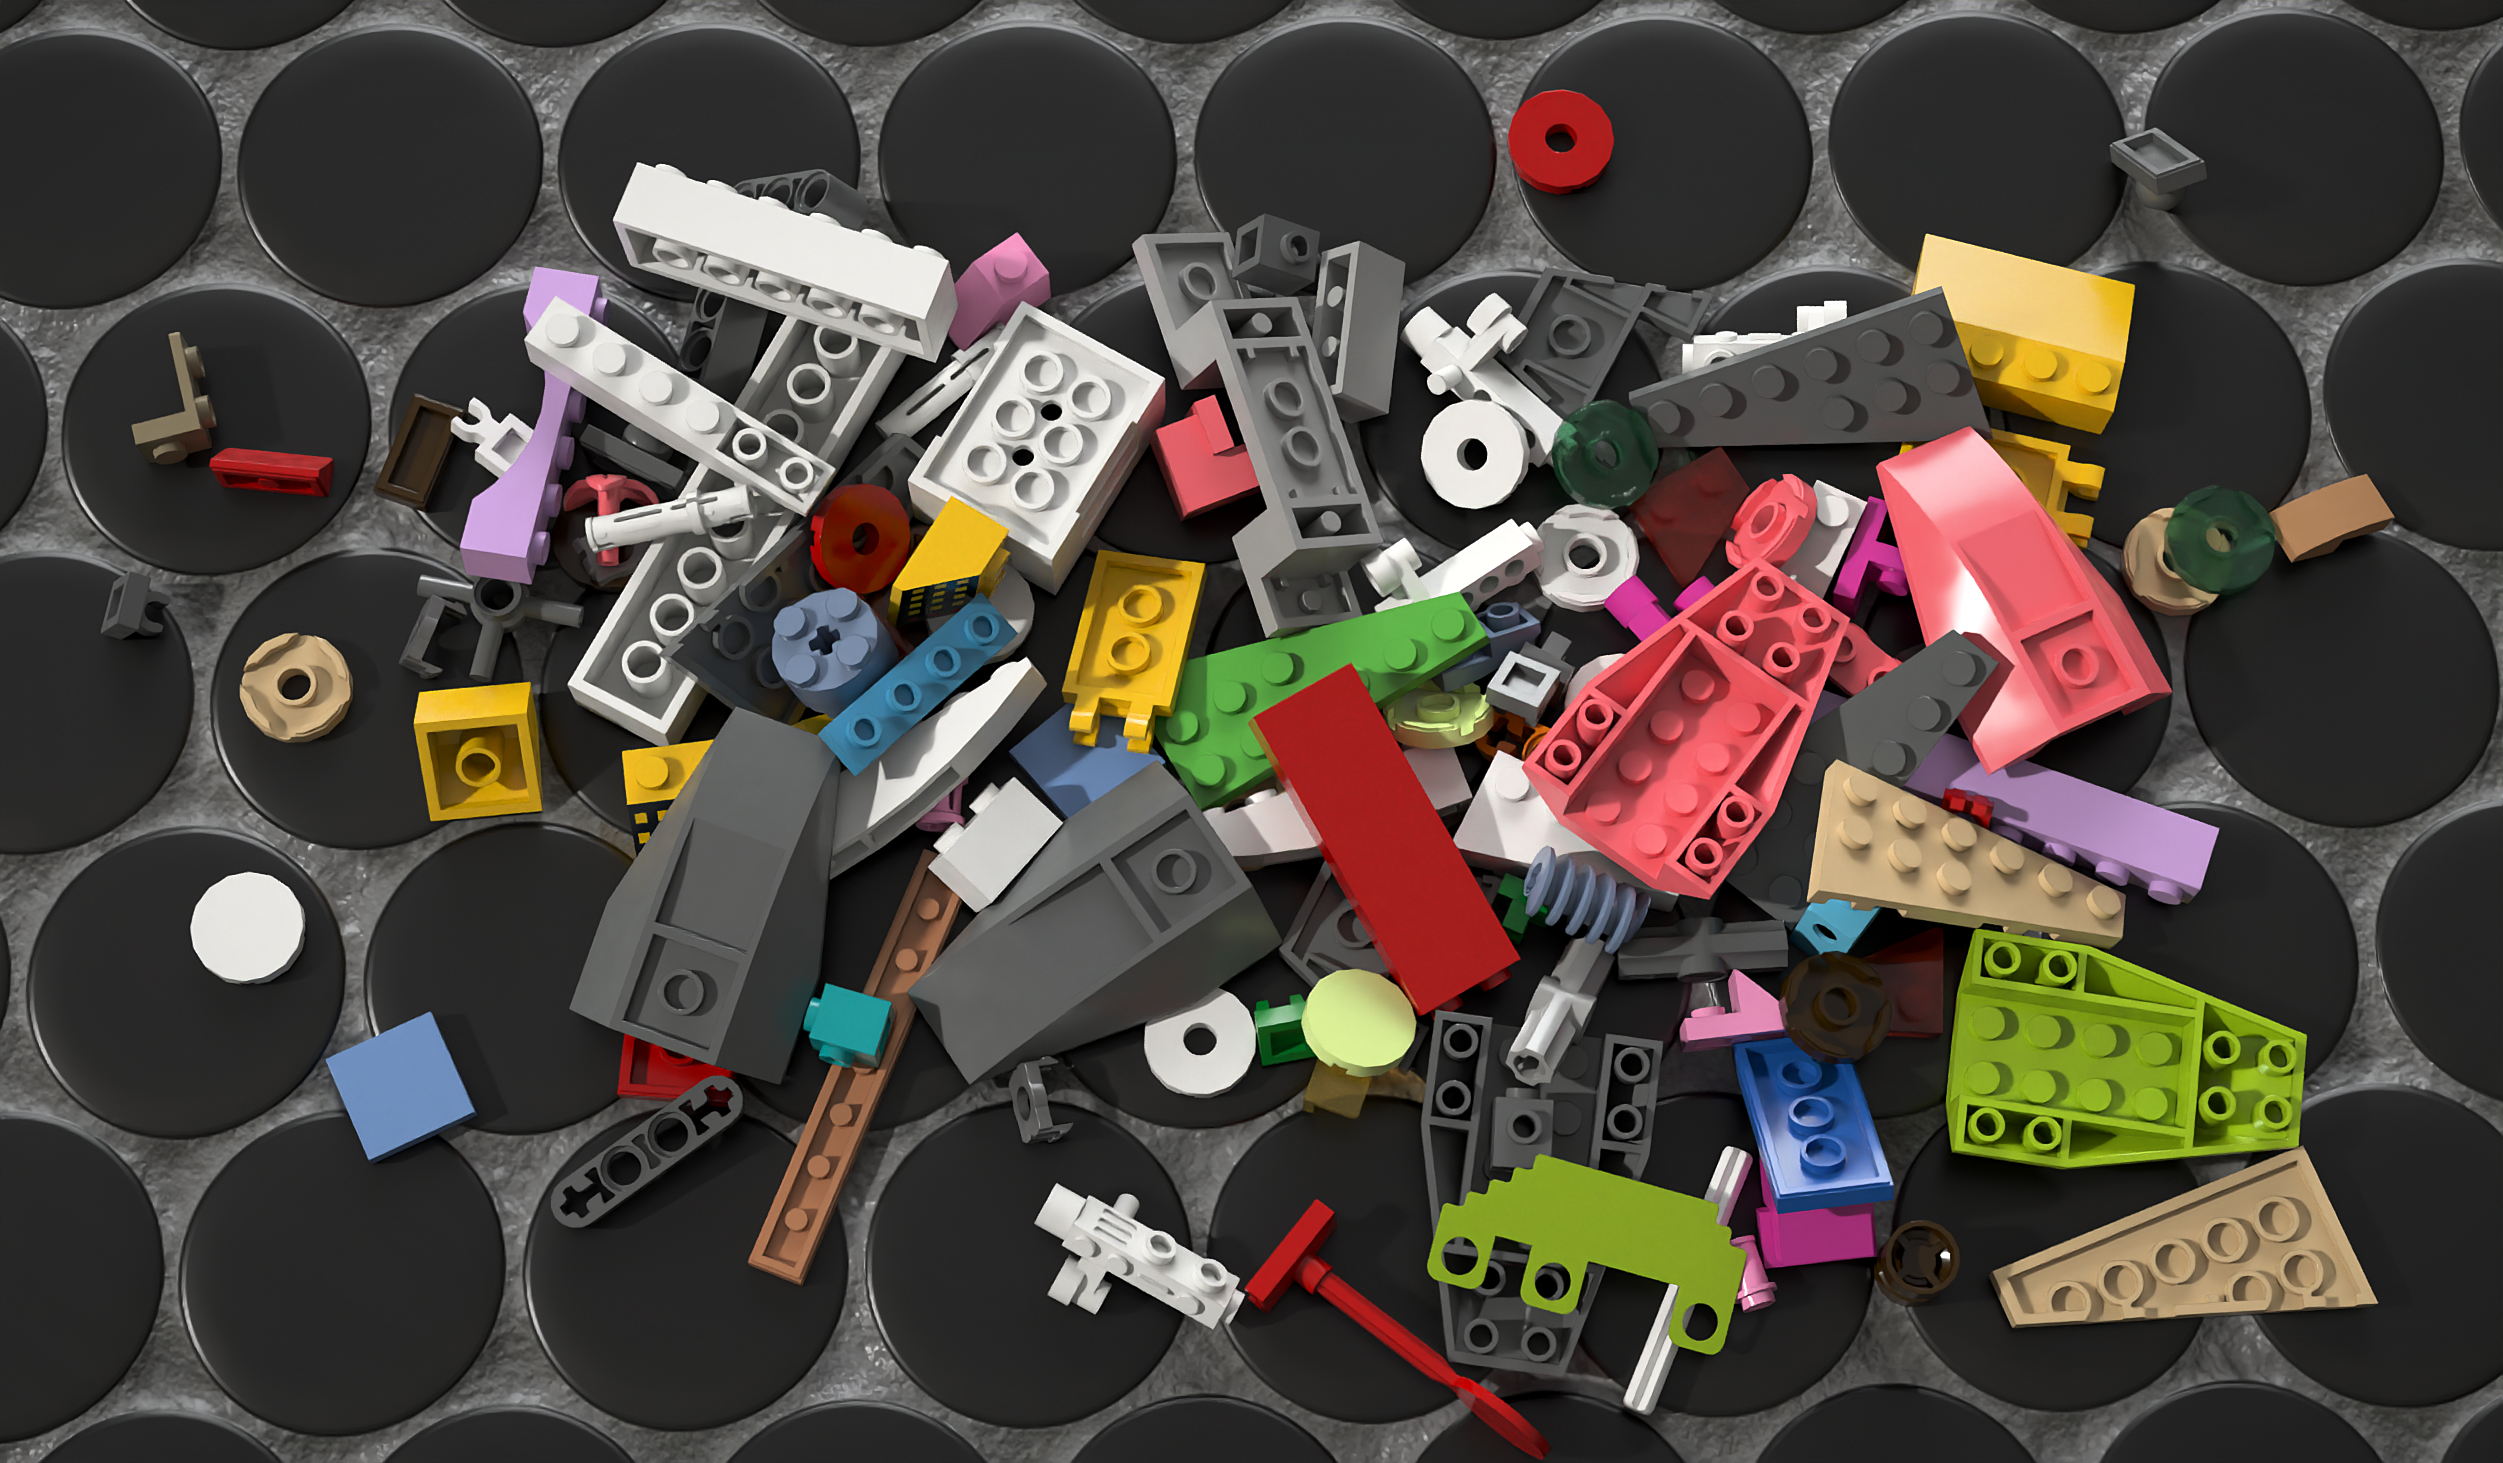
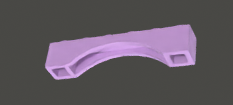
[460,267,610,584]

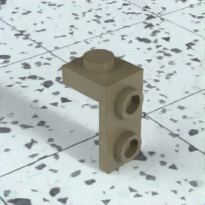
[131,331,217,464]

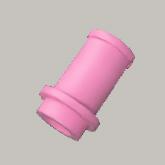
[1729,1235,1777,1313]

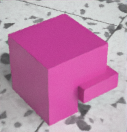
[1756,1158,1878,1269]

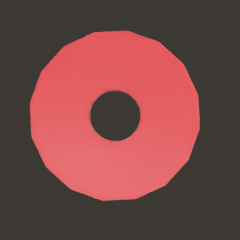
[1726,474,1817,569]

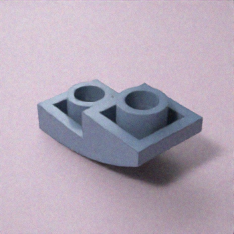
[1431,601,1541,693]

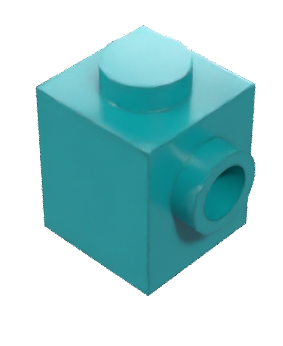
[803,983,895,1068]

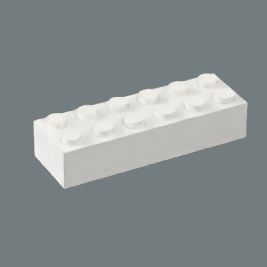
[613,162,959,363]

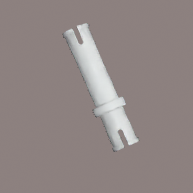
[875,322,1005,440]
[585,484,757,553]

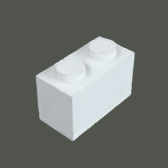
[928,777,1063,913]

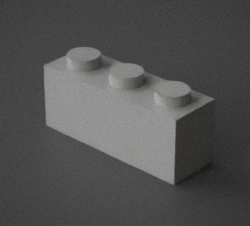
[1312,241,1406,424]

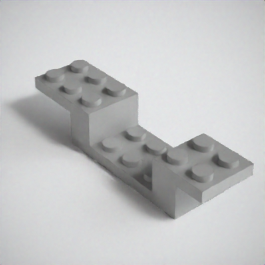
[1132,232,1384,638]

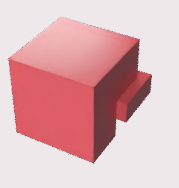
[1149,395,1261,522]

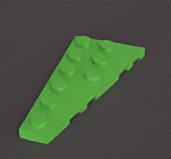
[1154,591,1491,812]

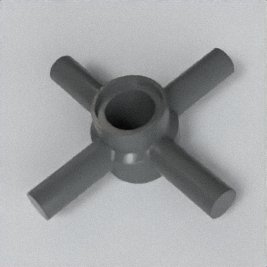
[417,574,584,682]

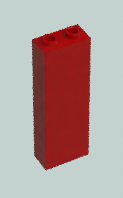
[1248,662,1520,1020]

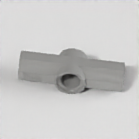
[1506,937,1616,1086]

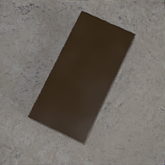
[373,393,468,513]

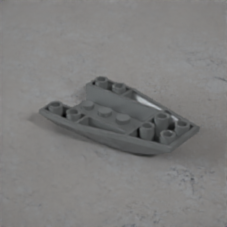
[569,707,842,1085]
[907,760,1283,1086]
[1421,1010,1663,1378]

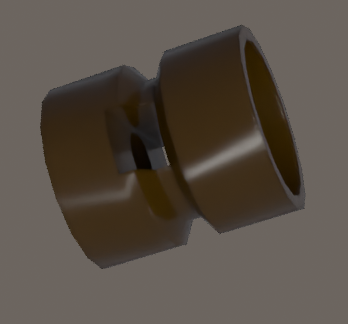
[1873,1220,1960,1307]

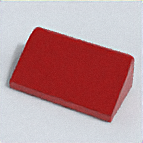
[209,448,334,497]

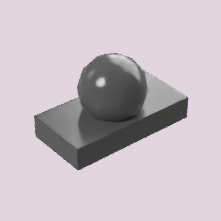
[2109,127,2207,211]
[579,423,688,502]

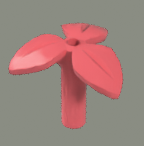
[563,474,660,566]

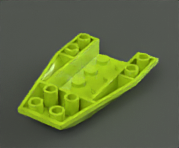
[1945,928,2307,1170]

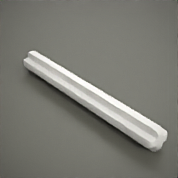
[1623,1146,1753,1415]

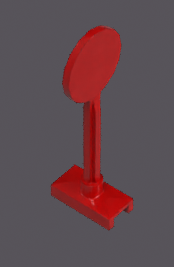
[1245,1199,1551,1460]

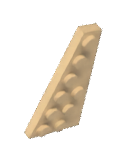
[1807,759,2126,949]
[1989,1145,2378,1328]

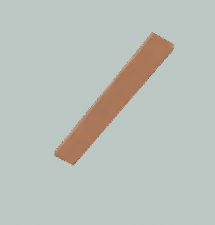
[748,849,964,1286]

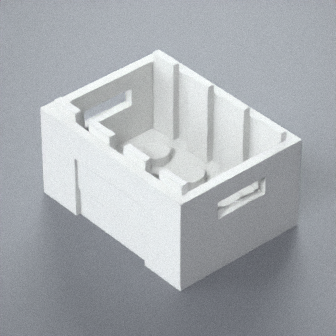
[908,301,1166,595]

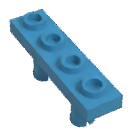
[818,593,1018,777]

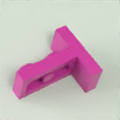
[1833,496,1911,619]

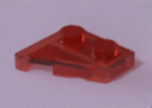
[1627,446,1750,591]
[1861,927,1944,1038]

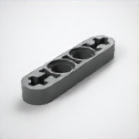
[551,1075,746,1228]

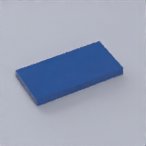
[1732,1037,1894,1214]

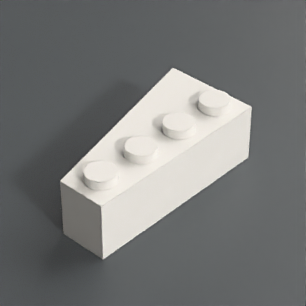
[1453,750,1680,913]

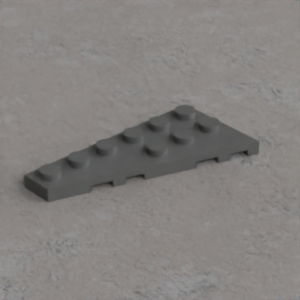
[1629,286,1993,448]
[1725,629,1999,931]

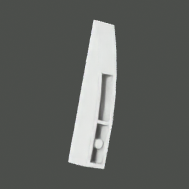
[524,296,836,517]
[830,657,1047,880]
[1202,744,1473,867]

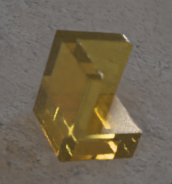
[1302,1058,1374,1119]

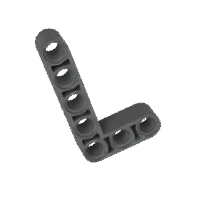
[675,169,868,405]

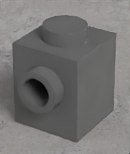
[1232,213,1321,297]
[1489,1088,1554,1172]

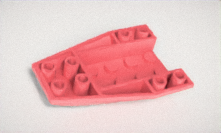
[1876,426,2173,776]
[1522,556,1850,900]

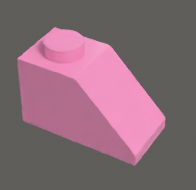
[947,232,1051,352]

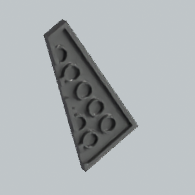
[658,433,926,726]

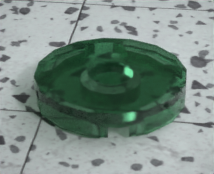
[1551,400,1659,511]
[2164,486,2276,594]

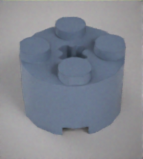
[772,587,899,719]

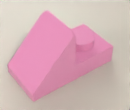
[1679,969,1790,1053]

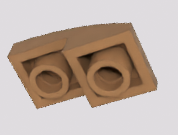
[2264,474,2395,563]

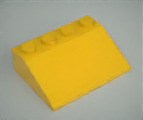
[1911,234,2135,435]

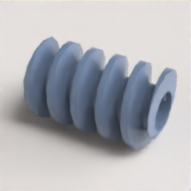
[1523,845,1651,954]

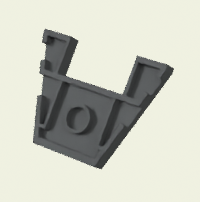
[1496,267,1713,478]
[1279,860,1502,1076]

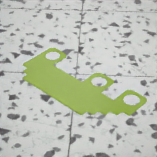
[1427,1154,1747,1355]

